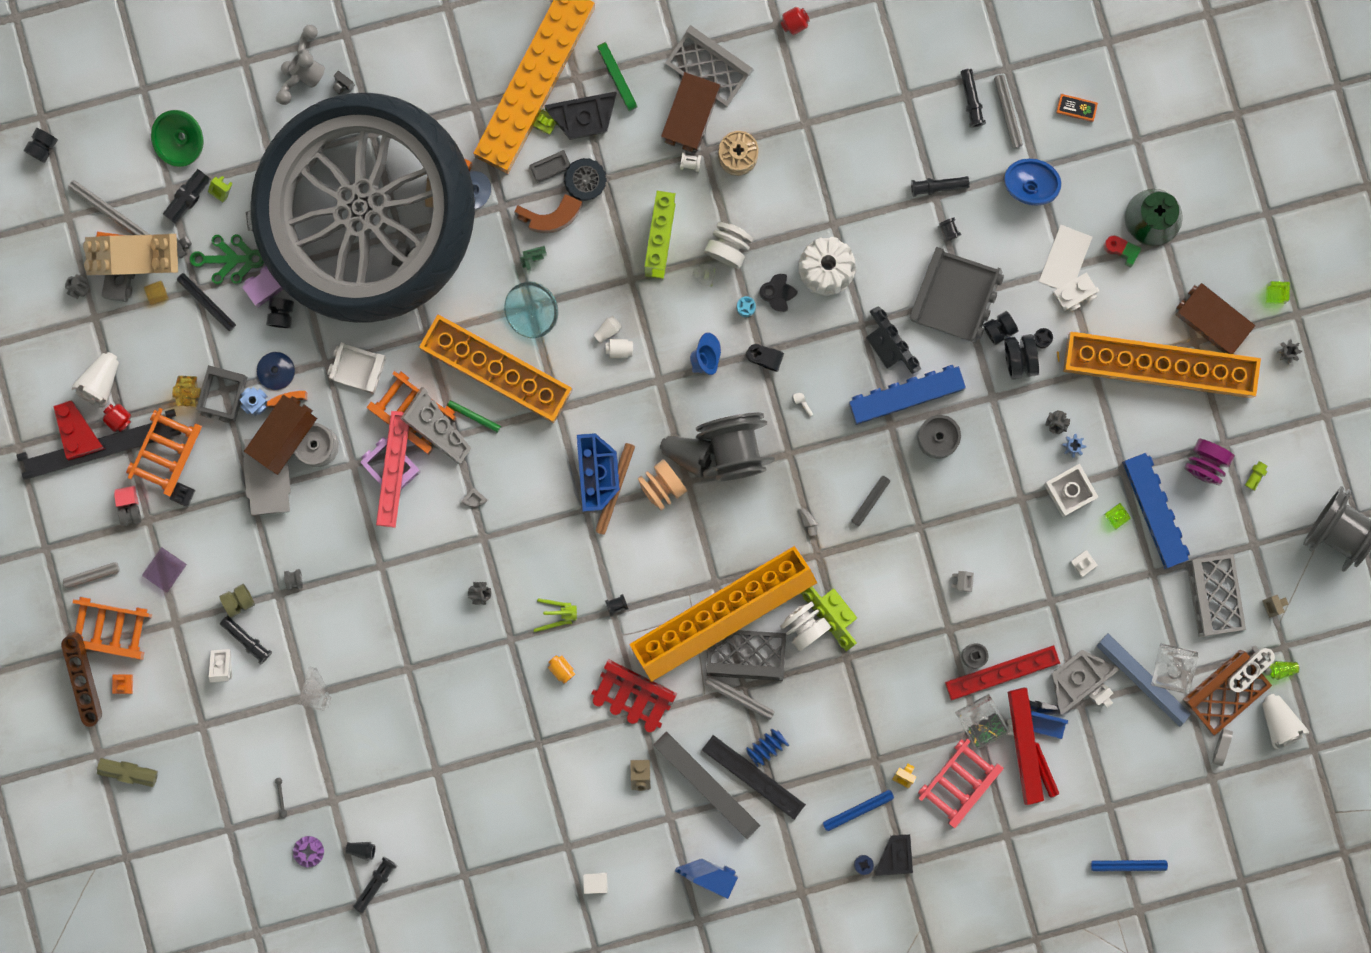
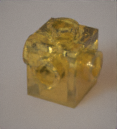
[172,376,201,407]

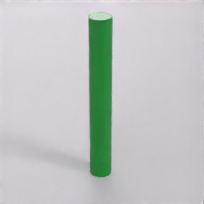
[447,400,501,433]

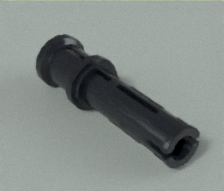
[960,69,986,128]
[911,176,970,197]
[220,615,272,665]
[353,856,397,913]

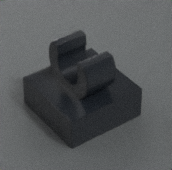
[169,482,196,508]

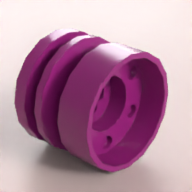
[1184,438,1235,486]

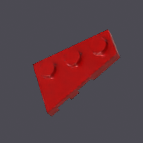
[54,400,105,461]

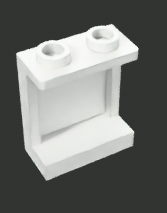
[327,342,386,394]

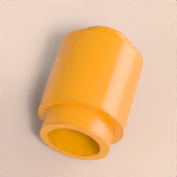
[548,655,575,684]

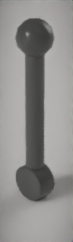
[275,778,287,818]

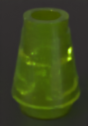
[1269,661,1300,680]

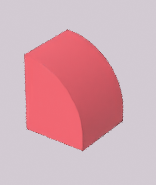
[114,486,139,508]

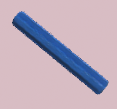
[823,790,894,831]
[1091,860,1168,871]

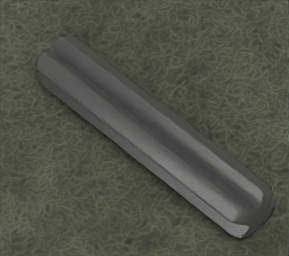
[852,476,890,526]

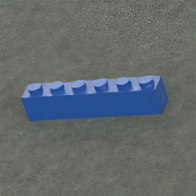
[849,365,966,425]
[1122,453,1190,569]

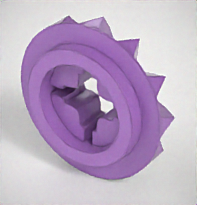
[293,836,324,867]

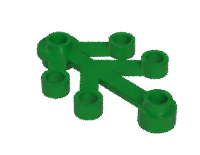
[190,234,264,285]

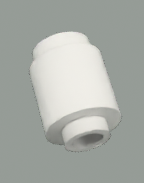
[605,339,633,358]

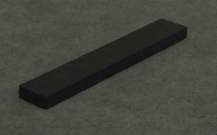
[702,735,806,820]

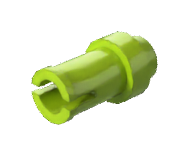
[1245,461,1268,491]

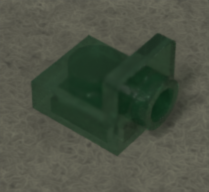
[520,246,547,272]

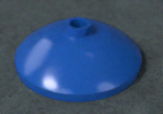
[1004,159,1061,206]

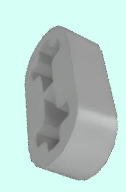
[1212,728,1233,766]

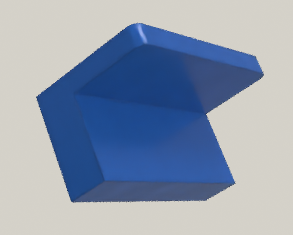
[1031,711,1068,739]

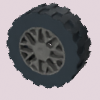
[563,158,607,201]

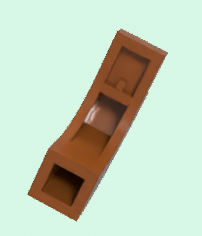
[514,194,583,233]

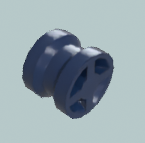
[854,855,874,875]

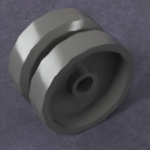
[917,415,961,459]

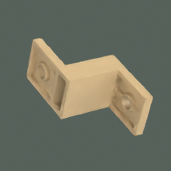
[83,234,178,275]

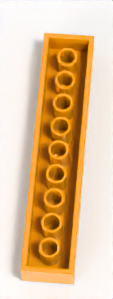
[473,0,595,174]
[1063,332,1261,398]
[629,546,817,682]

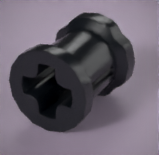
[939,217,961,241]
[605,594,629,616]

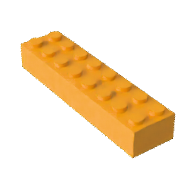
[419,314,573,423]

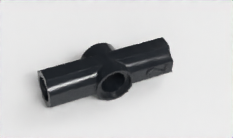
[163,169,211,224]

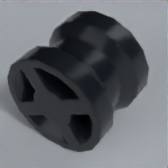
[1033,328,1053,349]

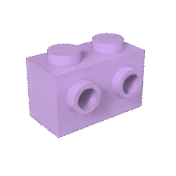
[242,266,284,308]

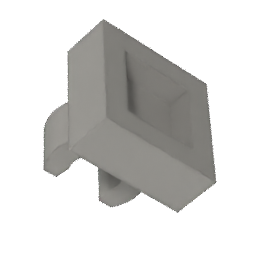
[951,571,974,592]

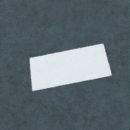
[1039,225,1092,289]

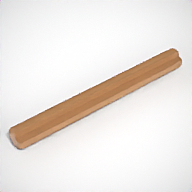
[596,443,635,535]

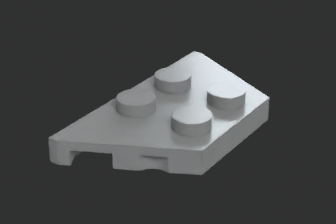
[1051,650,1120,715]

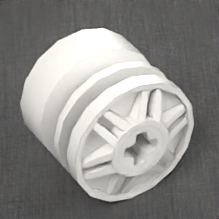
[704,222,754,269]
[780,601,831,652]

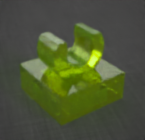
[1104,503,1131,530]

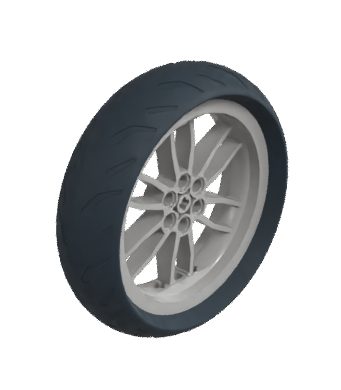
[250,93,475,323]

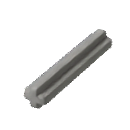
[63,562,119,588]

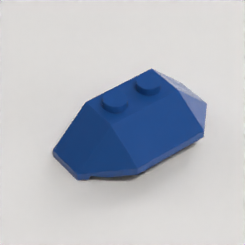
[577,433,620,512]

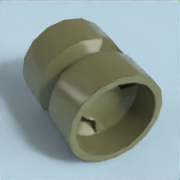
[219,584,255,618]

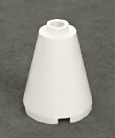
[71,352,119,407]
[1262,694,1309,750]

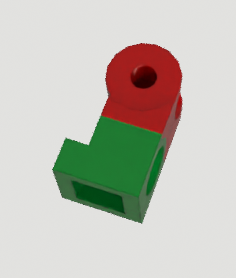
[1104,235,1141,268]

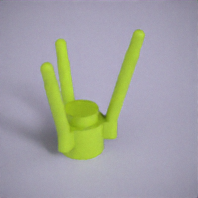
[533,598,577,632]

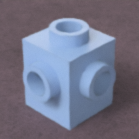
[240,387,268,416]

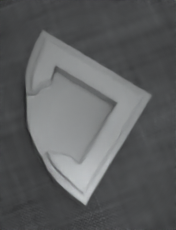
[461,487,488,507]

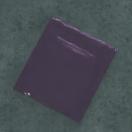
[142,547,187,593]

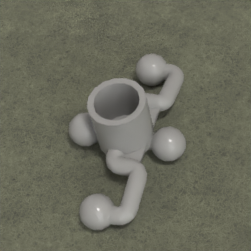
[275,25,325,105]

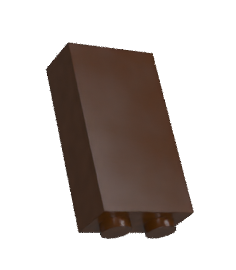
[661,72,721,153]
[1175,283,1256,354]
[244,395,318,475]

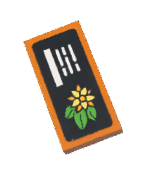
[1056,94,1098,122]

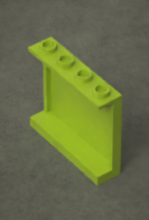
[644,190,676,279]

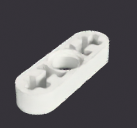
[1227,648,1275,692]

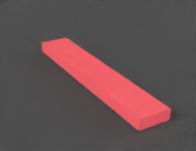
[376,411,409,528]

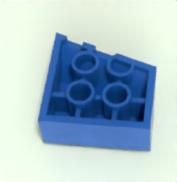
[675,858,738,899]

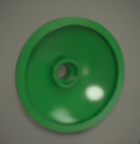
[151,110,204,167]

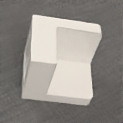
[583,872,608,894]

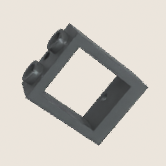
[196,365,248,423]

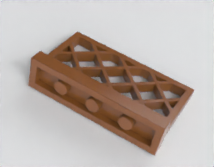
[1182,650,1272,736]

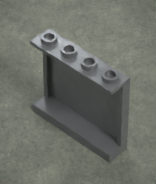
[909,247,1004,343]

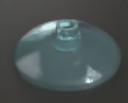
[504,281,558,338]

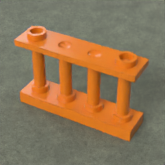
[366,371,457,455]
[126,407,202,496]
[68,597,152,660]

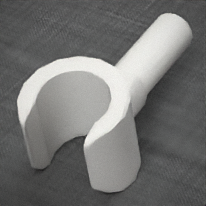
[793,393,813,417]

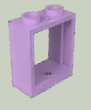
[360,437,421,490]

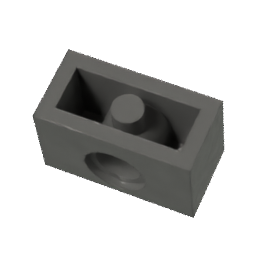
[101,274,136,302]

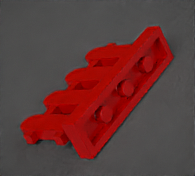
[591,659,678,732]

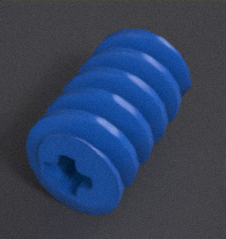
[745,729,789,767]

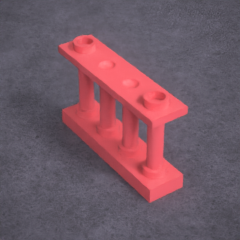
[918,739,1004,828]

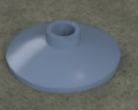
[469,171,491,209]

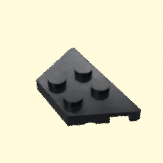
[544,91,617,140]

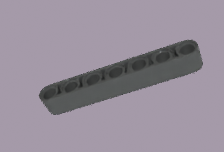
[653,731,761,839]

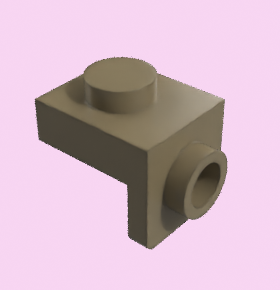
[630,760,651,791]

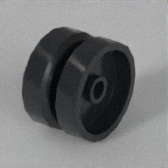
[1004,334,1039,380]

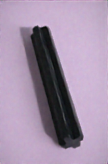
[177,273,236,331]

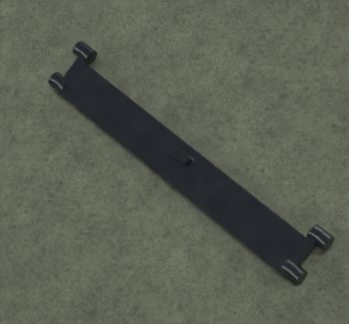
[16,409,182,480]

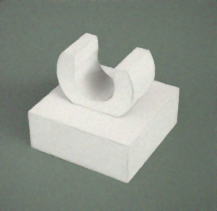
[1070,550,1098,577]
[1088,683,1113,708]

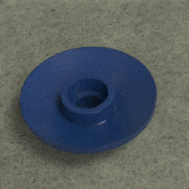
[257,352,295,390]

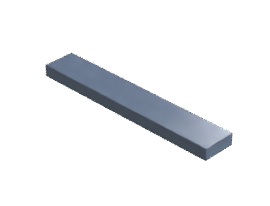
[1096,633,1191,727]

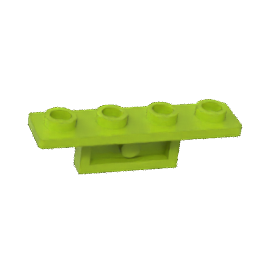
[800,586,857,651]

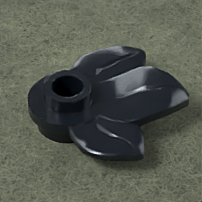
[759,274,798,312]

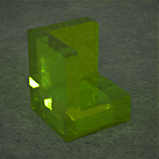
[1266,281,1290,304]

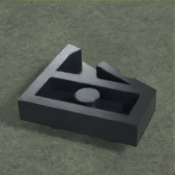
[875,834,913,876]

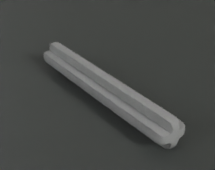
[994,75,1023,148]
[704,676,774,720]

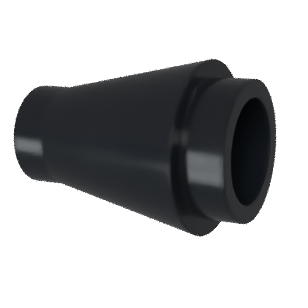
[346,842,376,861]

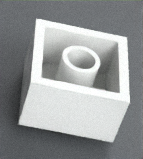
[1044,464,1098,517]

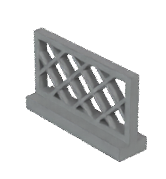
[665,25,754,107]
[1186,554,1246,637]

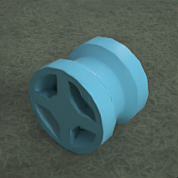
[737,296,756,317]

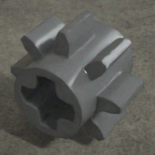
[65,274,89,299]
[1277,339,1302,364]
[1045,410,1070,434]
[468,582,491,605]

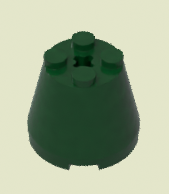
[1125,189,1183,246]

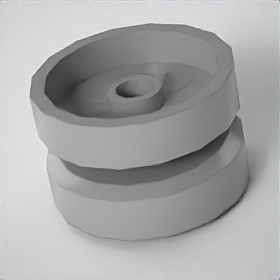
[294,423,339,467]

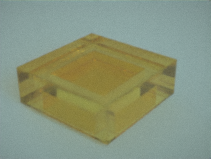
[144,280,169,305]

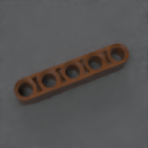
[61,632,102,727]

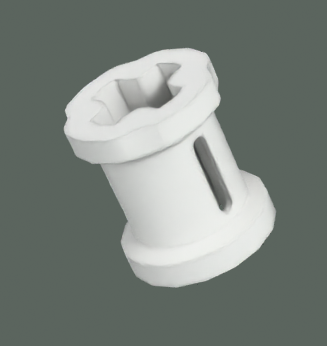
[680,153,701,172]

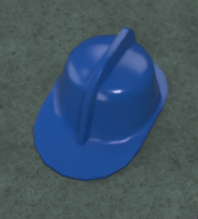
[690,333,721,375]

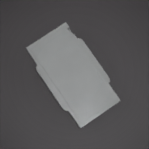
[243,439,291,516]

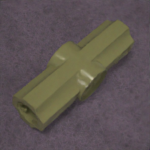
[97,758,158,787]

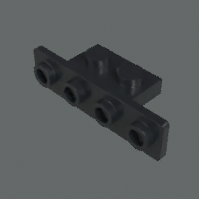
[866,306,921,374]

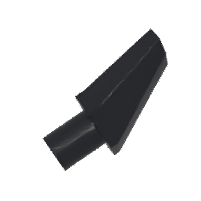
[1029,700,1058,713]

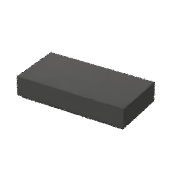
[529,150,570,183]

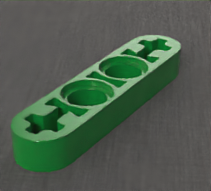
[597,42,638,111]

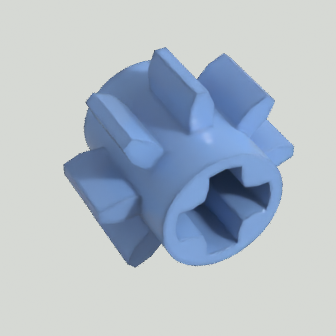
[1062,434,1087,458]

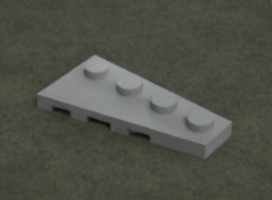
[400,387,471,464]

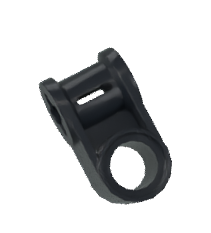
[746,344,784,372]

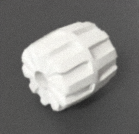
[798,237,856,296]

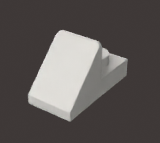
[209,649,232,682]

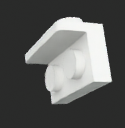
[1053,272,1100,312]

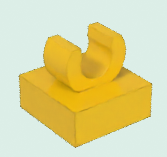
[892,764,916,789]

